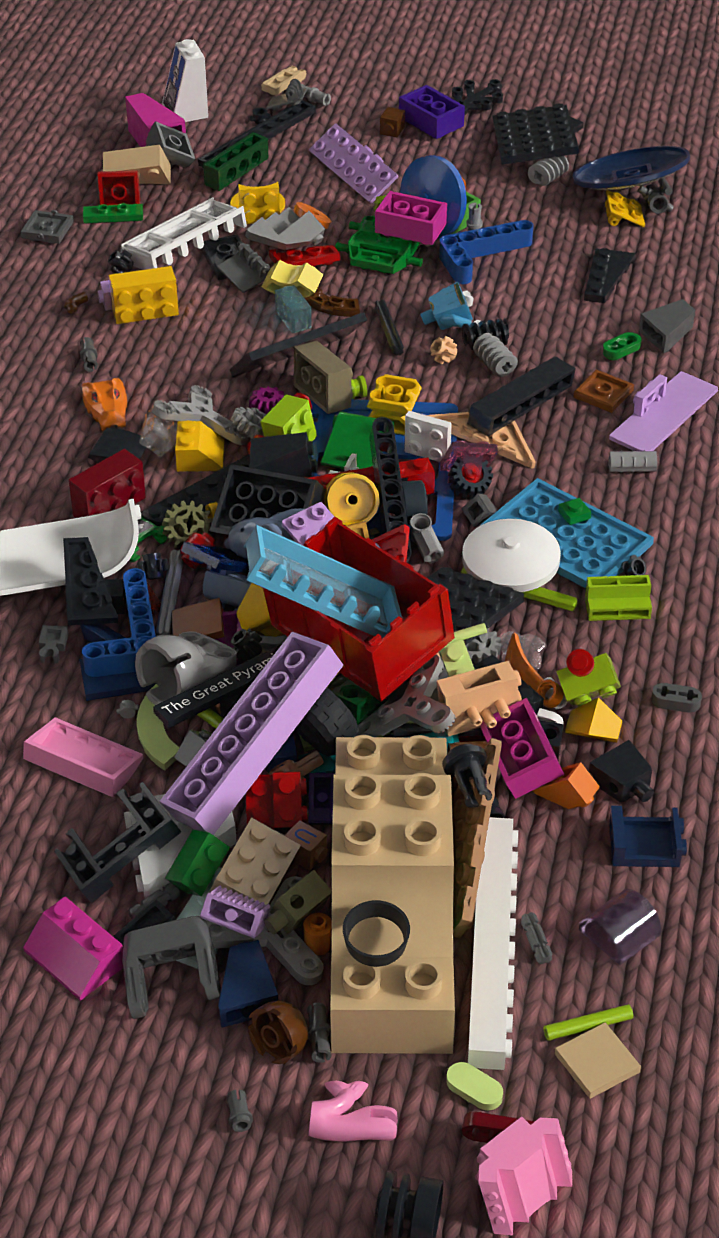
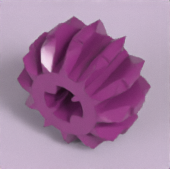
[249,386,285,415]

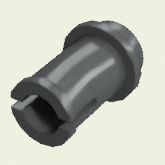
[226,1090,253,1132]

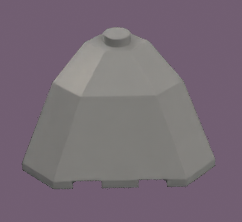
[245,207,325,250]

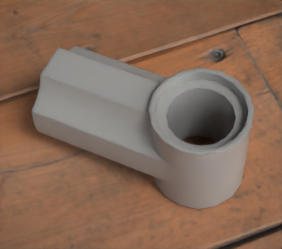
[410,513,444,564]

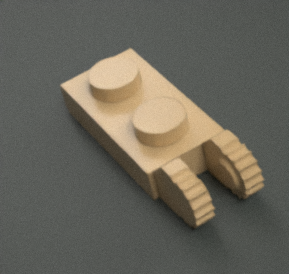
[261,65,307,96]

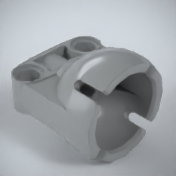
[135,631,237,705]

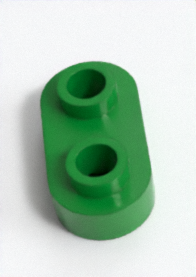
[603,332,641,361]

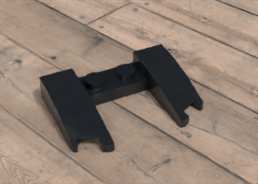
[54,782,182,903]

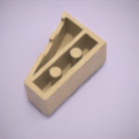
[103,145,171,184]

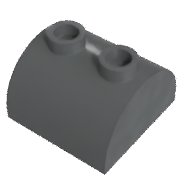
[146,121,195,168]

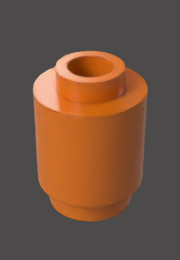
[303,913,332,955]

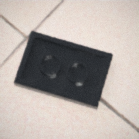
[201,234,243,280]

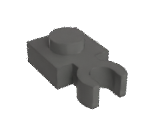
[39,625,69,663]

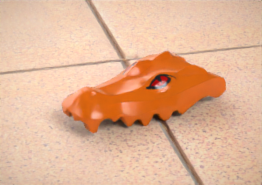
[82,378,127,431]

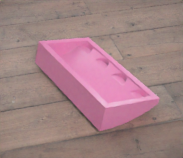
[23,717,143,797]

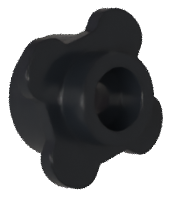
[249,108,271,124]
[621,555,646,576]

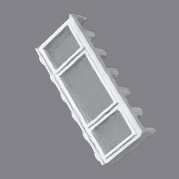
[121,197,247,270]

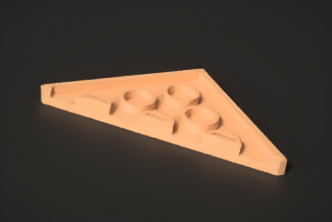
[427,412,536,468]

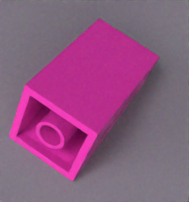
[125,93,186,147]

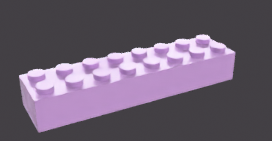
[159,632,343,835]

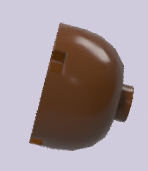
[248,1001,308,1064]

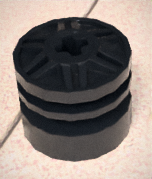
[375,1170,444,1238]

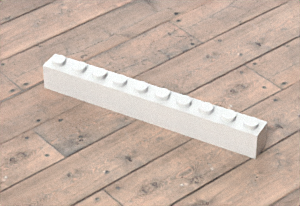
[468,817,518,1070]

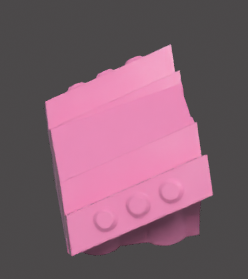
[475,1117,572,1235]

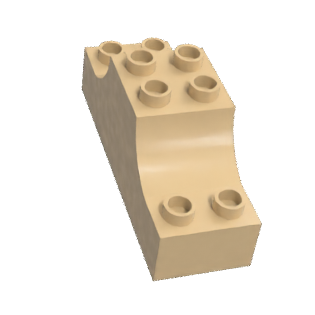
[330,735,455,1054]

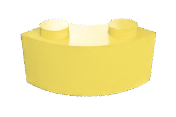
[261,260,324,299]

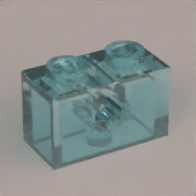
[275,285,312,333]

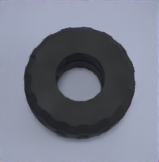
[294,687,358,756]

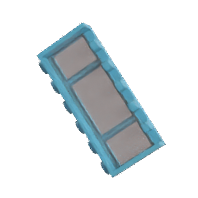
[244,525,402,639]

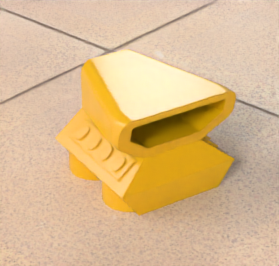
[366,374,422,435]
[236,583,285,637]

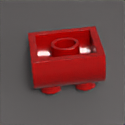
[97,170,140,205]

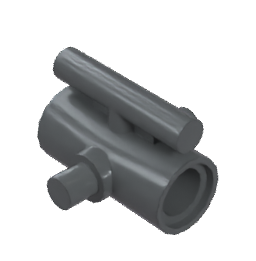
[637,178,674,214]

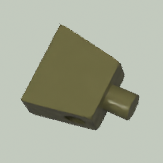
[264,870,332,934]

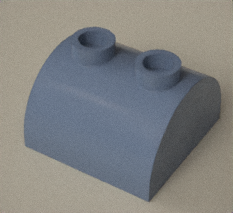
[203,569,251,611]

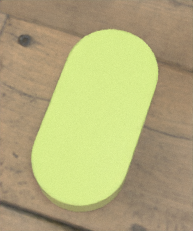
[446,1062,503,1111]

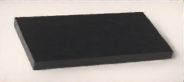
[229,312,367,377]

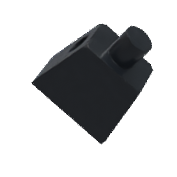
[589,740,654,802]

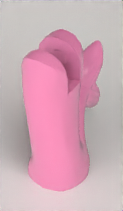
[308,1081,398,1142]

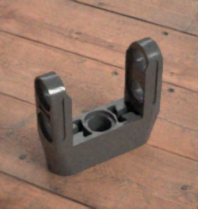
[122,916,221,1019]

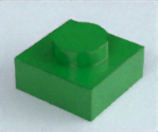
[558,497,591,525]

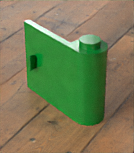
[321,411,394,469]

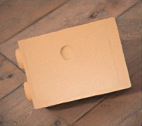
[437,661,522,737]

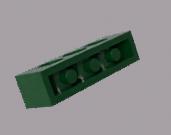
[203,132,269,191]

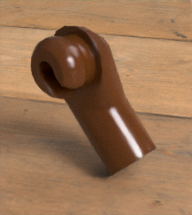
[64,292,88,314]

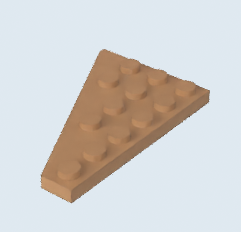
[452,738,502,939]

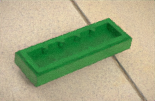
[83,203,143,224]

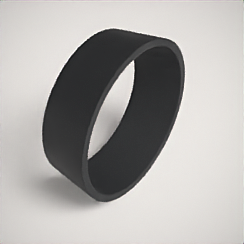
[342,900,410,967]

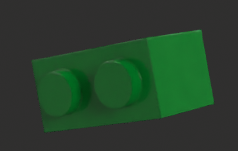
[164,830,230,897]

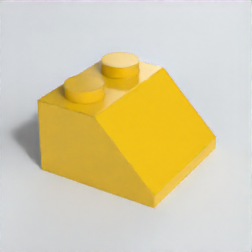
[175,420,225,472]

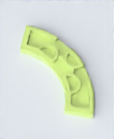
[137,684,180,770]

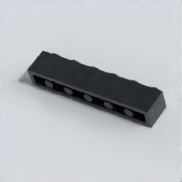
[468,356,576,436]

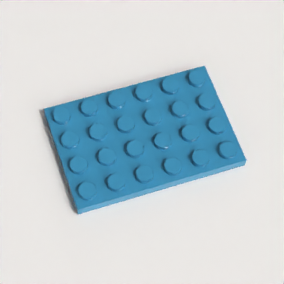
[480,478,654,588]

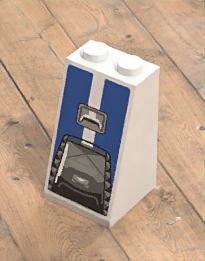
[162,39,208,122]

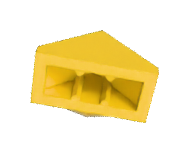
[565,698,622,743]

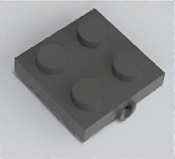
[21,210,73,244]

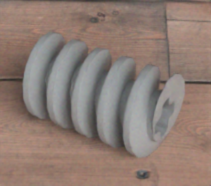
[528,156,569,186]
[473,333,518,377]

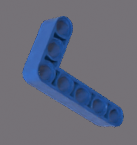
[439,220,534,284]
[82,568,156,677]

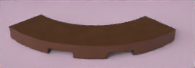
[300,287,360,317]

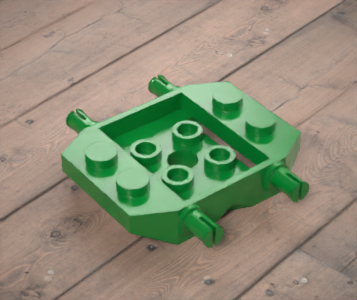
[335,216,435,274]

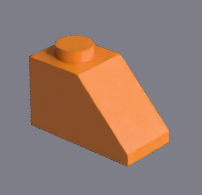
[533,762,600,809]

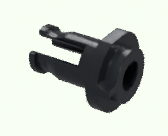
[442,744,492,808]

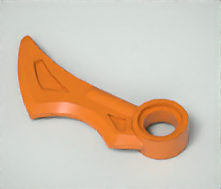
[505,632,564,708]

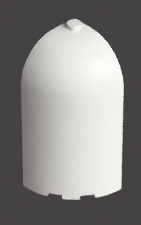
[0,499,141,596]

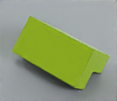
[585,575,652,621]

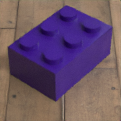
[399,85,465,139]

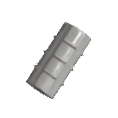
[608,450,657,473]

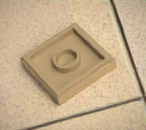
[555,1022,641,1099]

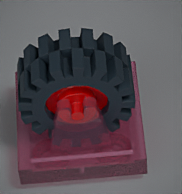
[440,440,498,500]

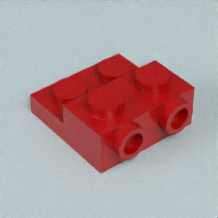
[246,772,308,831]

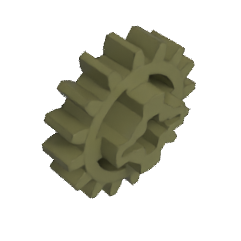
[162,501,213,549]

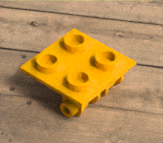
[605,190,645,227]

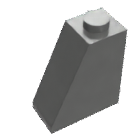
[639,299,695,353]

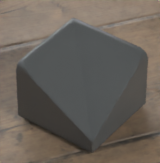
[462,494,497,527]

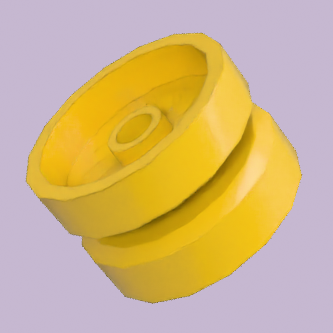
[324,472,380,525]

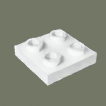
[405,411,451,464]

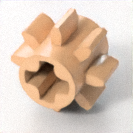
[430,336,457,364]

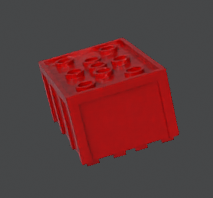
[263,517,455,701]

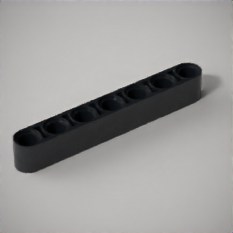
[369,417,411,563]

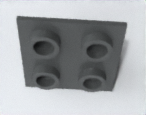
[266,79,307,110]
[217,243,270,293]

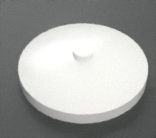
[462,519,560,592]

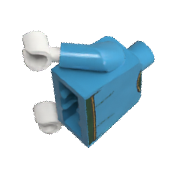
[420,281,480,330]

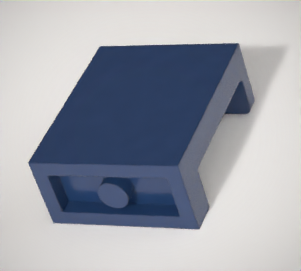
[609,806,687,867]

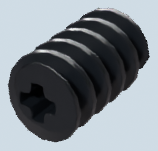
[462,318,509,350]

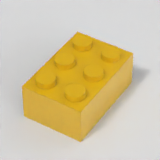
[109,266,179,324]

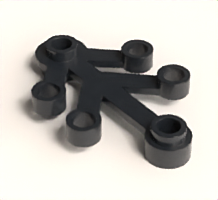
[452,79,503,116]

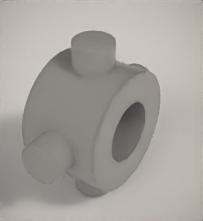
[116,700,139,718]

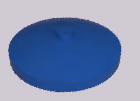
[400,155,467,238]

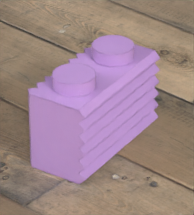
[200,885,271,938]

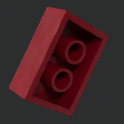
[69,449,146,518]

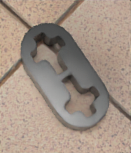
[651,683,702,712]

